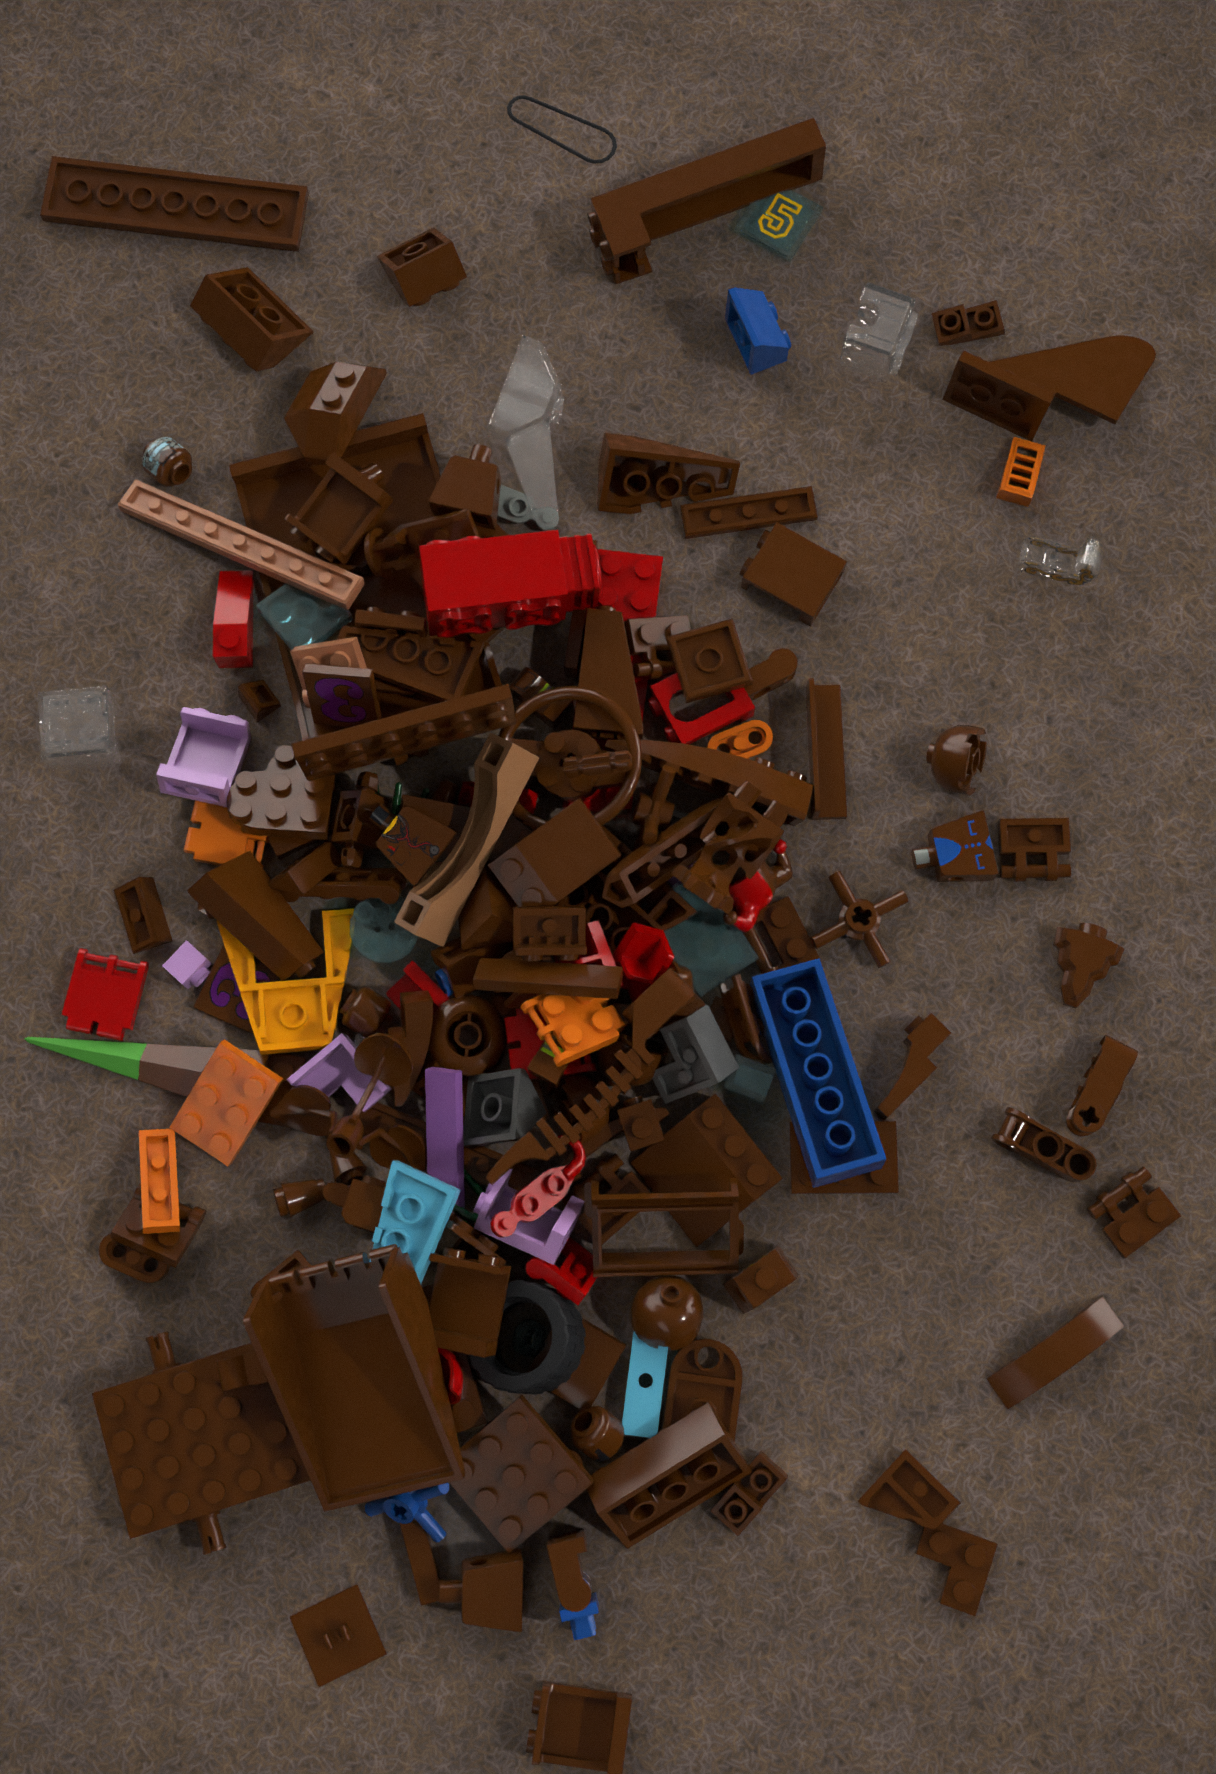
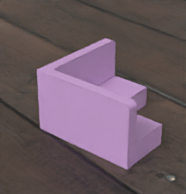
[287,1033,392,1112]

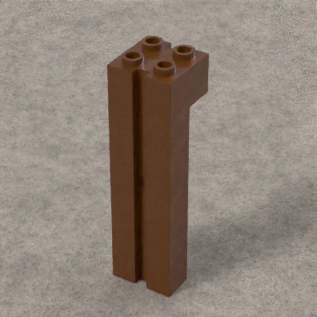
[587,118,826,285]

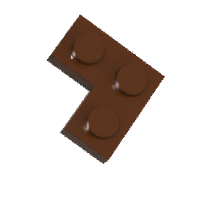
[915,1524,998,1616]

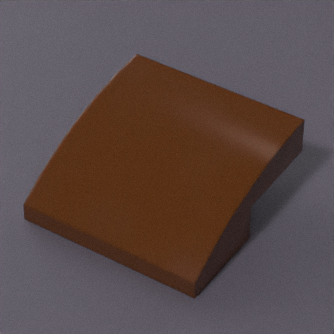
[527,1318,627,1410]

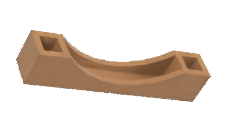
[394,732,539,947]

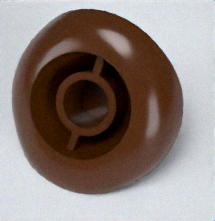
[428,995,507,1076]

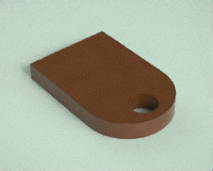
[662,1339,742,1442]

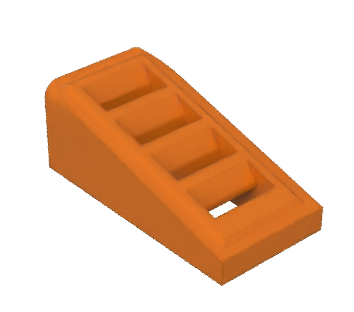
[996,437,1046,507]

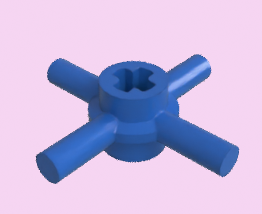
[365,1483,449,1543]

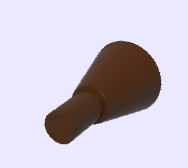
[325,1135,367,1186]

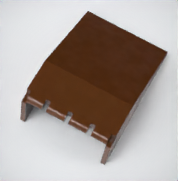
[243,1244,466,1512]

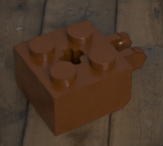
[322,1175,386,1233]

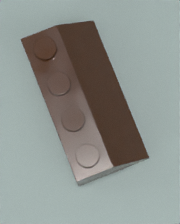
[587,1403,752,1549]

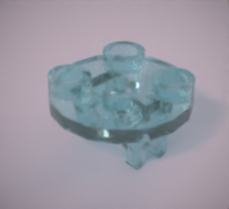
[350,897,419,963]

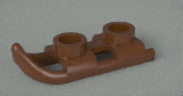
[718,974,773,1065]

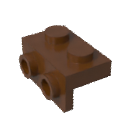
[513,906,587,961]

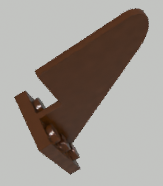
[942,335,1156,442]

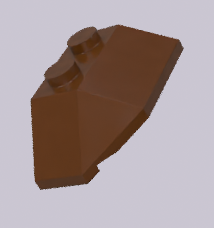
[284,362,387,465]

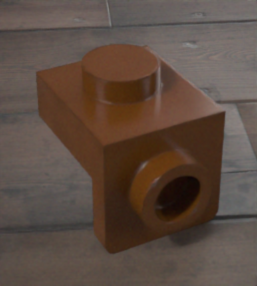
[616,1096,665,1152]

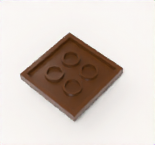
[450,1394,594,1553]

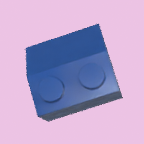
[725,287,791,375]

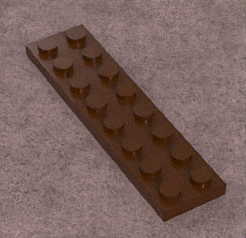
[40,156,309,252]

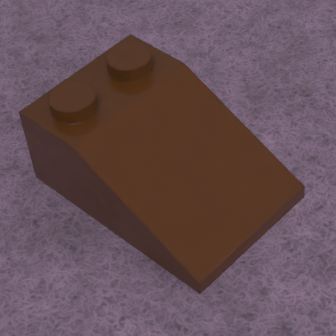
[488,798,622,907]

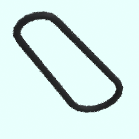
[507,95,617,164]

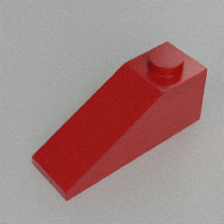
[213,570,254,668]

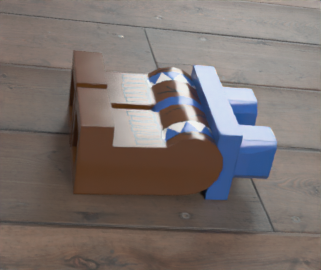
[547,1529,599,1640]

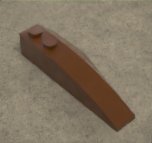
[603,740,814,826]

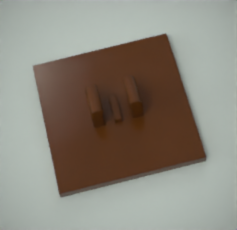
[290,1584,387,1687]

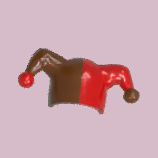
[723,839,793,933]

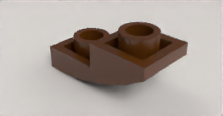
[931,300,1005,346]
[711,1451,788,1536]

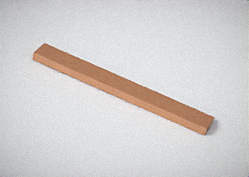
[117,479,365,610]

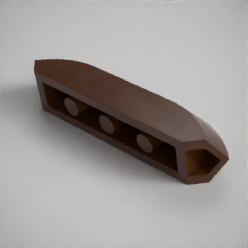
[602,795,729,908]

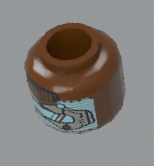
[142,437,192,487]

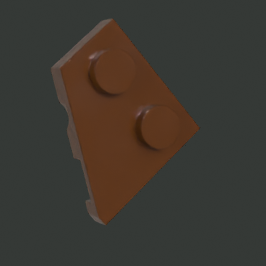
[858,1449,961,1530]

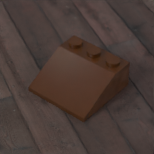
[631,1093,783,1248]

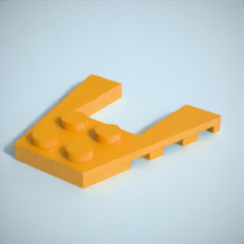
[217,908,357,1055]

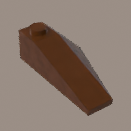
[597,433,740,514]

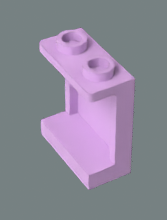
[156,707,251,807]
[473,1169,584,1265]

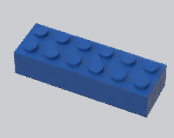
[750,958,886,1188]

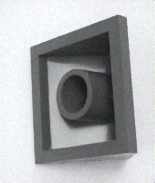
[463,1068,547,1148]

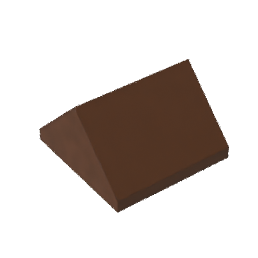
[458,866,518,950]

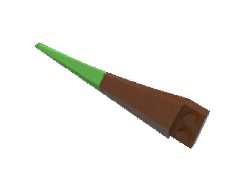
[24,1037,309,1129]

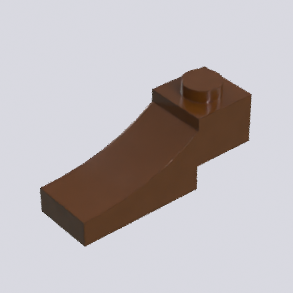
[874,1013,951,1120]

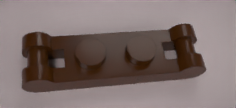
[279,867,408,904]

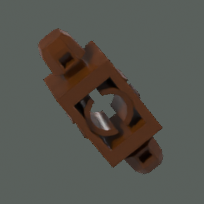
[331,771,389,869]

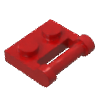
[526,1237,597,1306]

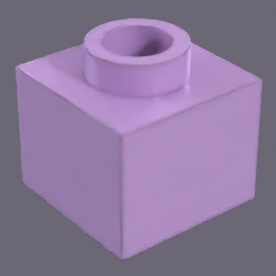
[162,940,212,989]

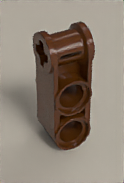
[1066,1035,1138,1137]
[991,1107,1097,1182]

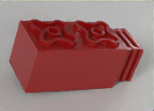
[419,529,602,638]

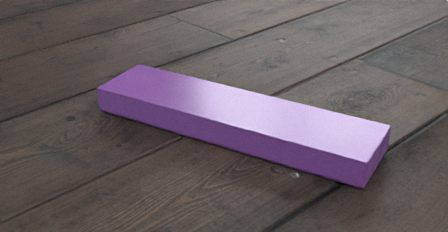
[425,1067,465,1209]

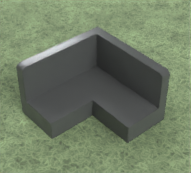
[652,1005,739,1104]

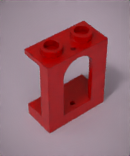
[647,673,755,745]

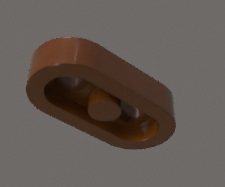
[99,1233,170,1283]

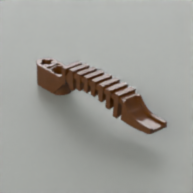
[486,967,696,1185]

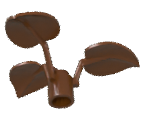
[270,1033,427,1173]

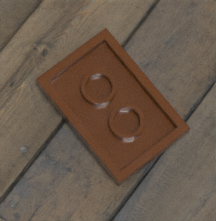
[789,1121,899,1194]

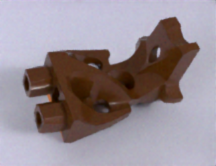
[671,780,789,914]

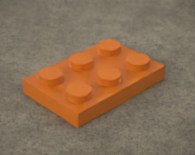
[169,1039,283,1167]

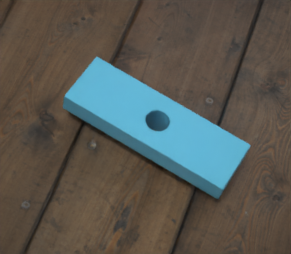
[622,1331,668,1438]

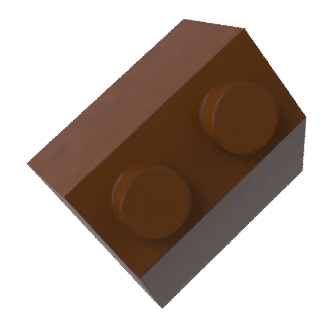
[377,227,467,307]

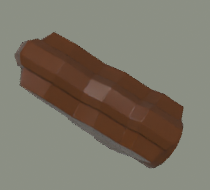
[1053,923,1124,1008]

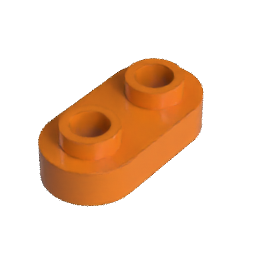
[706,720,773,759]

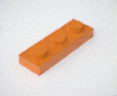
[139,1129,180,1234]

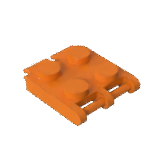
[183,800,270,868]
[520,994,626,1067]

